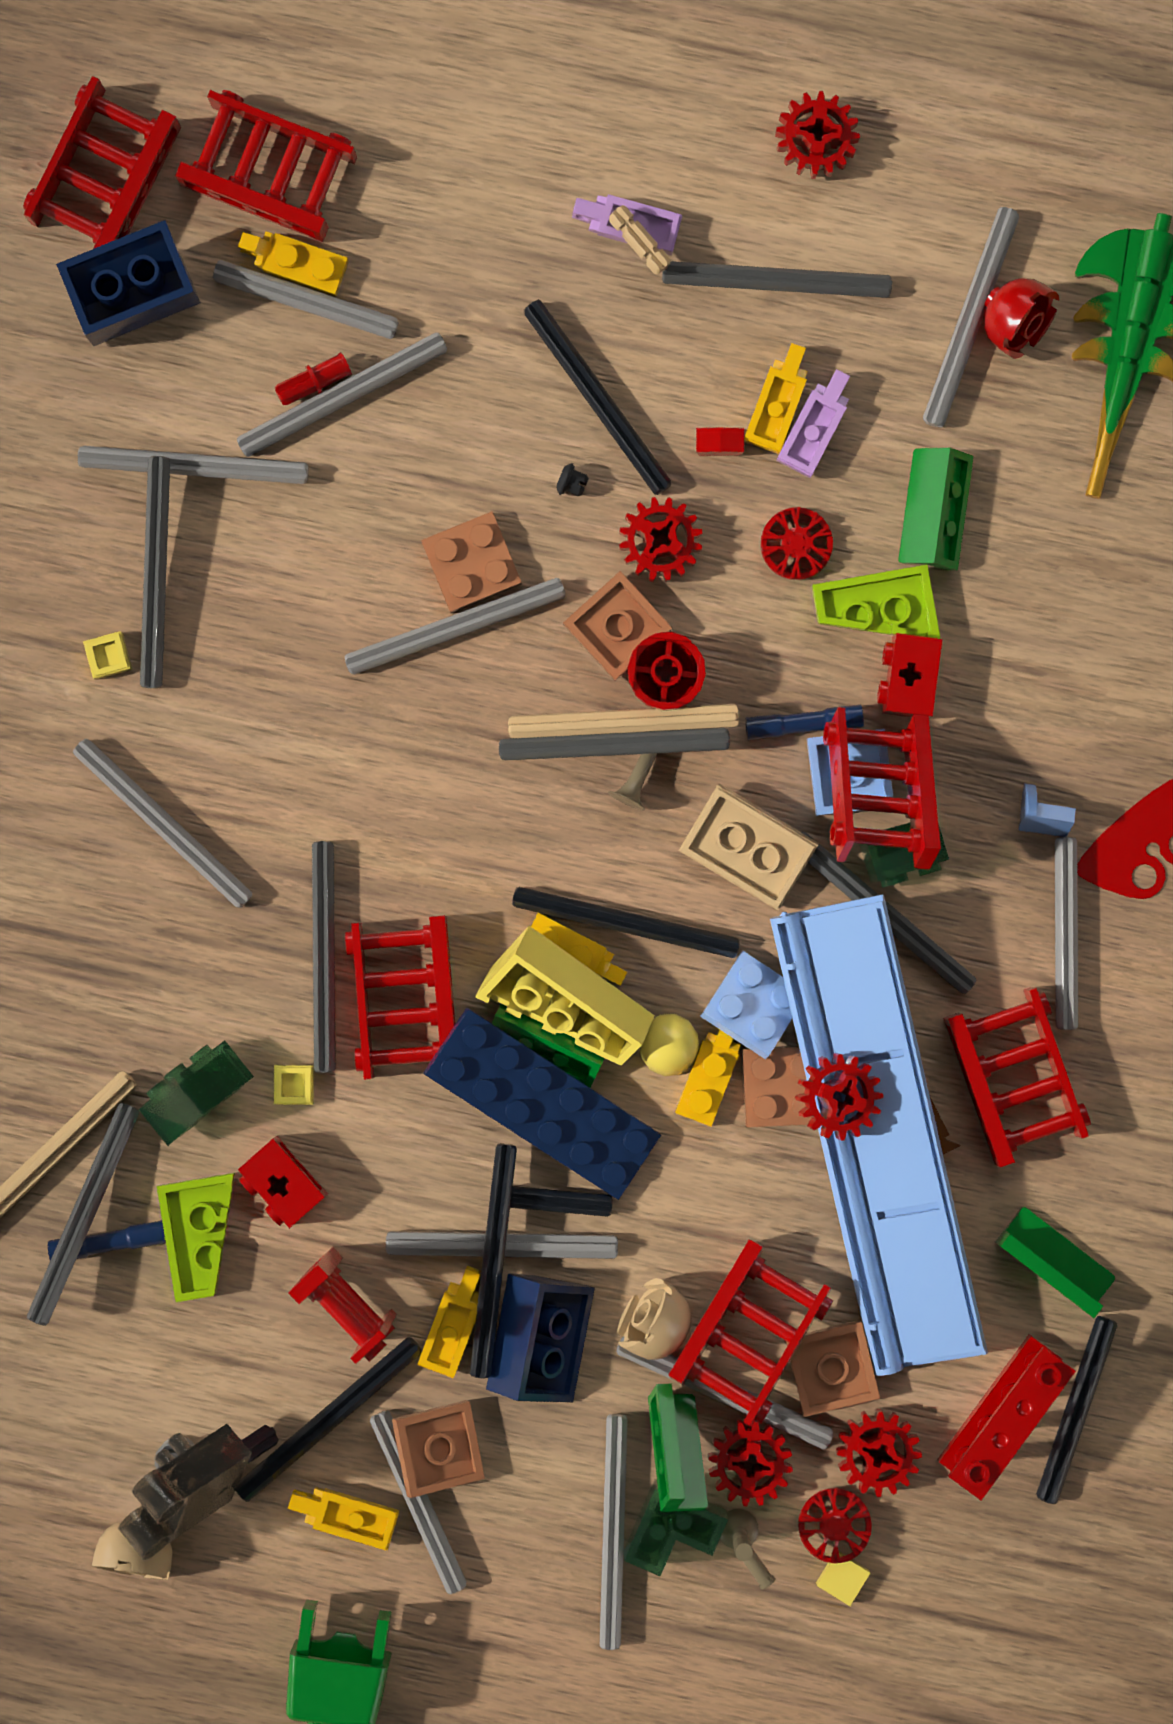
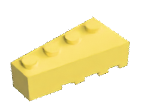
[475,926,655,1066]

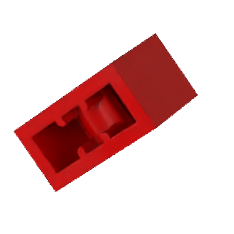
[877,633,943,719]
[238,1136,328,1229]

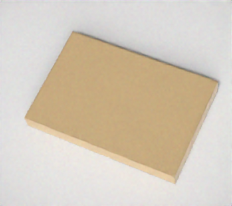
[678,783,819,911]

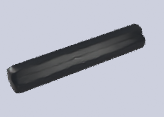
[510,1186,613,1217]

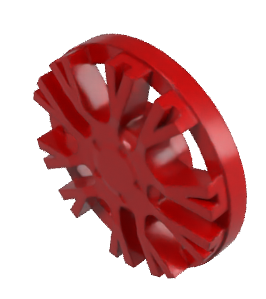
[760,507,833,580]
[798,1488,872,1564]

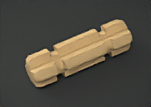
[609,205,671,275]

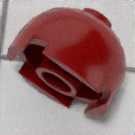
[985,278,1059,359]
[627,632,706,711]

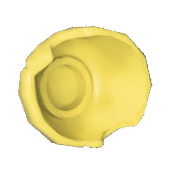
[640,1014,699,1076]

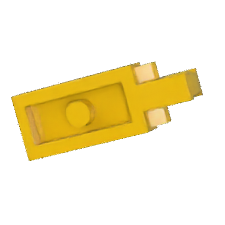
[238,231,349,297]
[744,343,808,454]
[531,913,628,986]
[675,1029,741,1127]
[417,1265,481,1379]
[288,1487,400,1551]

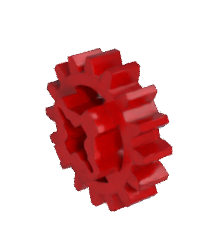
[775,91,860,179]
[619,497,703,582]
[795,1053,884,1141]
[836,1409,922,1497]
[708,1419,793,1507]

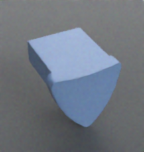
[1019,783,1076,837]

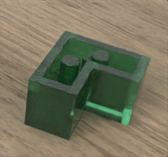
[859,822,949,888]
[139,1040,254,1146]
[624,1479,728,1576]

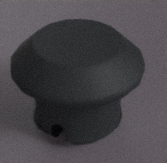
[556,463,589,496]

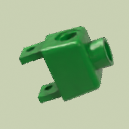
[286,1599,392,1724]

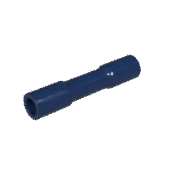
[745,704,864,741]
[48,1220,166,1261]

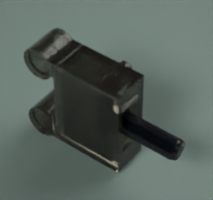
[118,1424,279,1560]

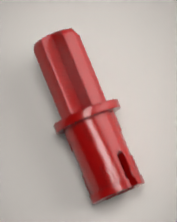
[275,352,352,405]

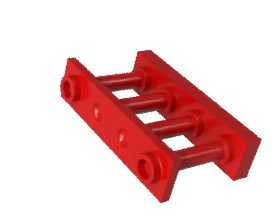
[23,76,181,249]
[175,90,357,242]
[823,707,941,869]
[345,915,456,1080]
[943,987,1091,1167]
[668,1239,834,1427]
[288,1247,397,1364]
[937,1334,1076,1501]

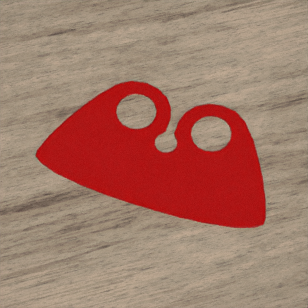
[1077,779,1173,899]

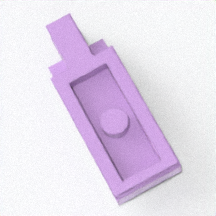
[572,194,682,255]
[776,369,850,478]

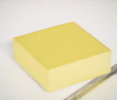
[83,631,133,680]
[274,1065,314,1105]
[816,1552,870,1606]

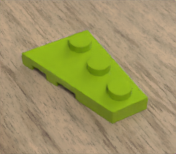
[811,564,941,639]
[157,1172,236,1302]

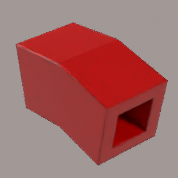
[696,427,744,456]

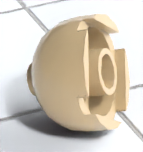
[617,1278,691,1360]
[92,1515,172,1580]

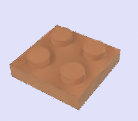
[421,511,522,613]
[563,571,672,681]
[742,1046,812,1127]
[786,1320,880,1417]
[392,1400,485,1498]

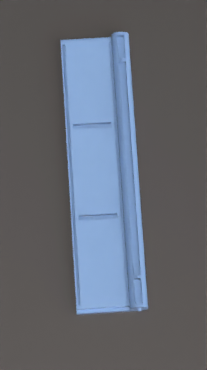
[770,894,988,1376]

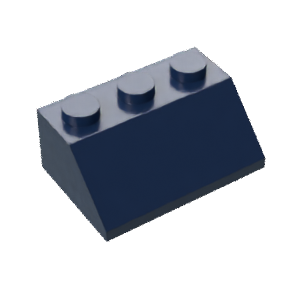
[56,220,201,346]
[486,1274,595,1403]

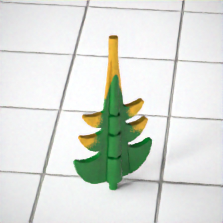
[1072,213,1173,499]

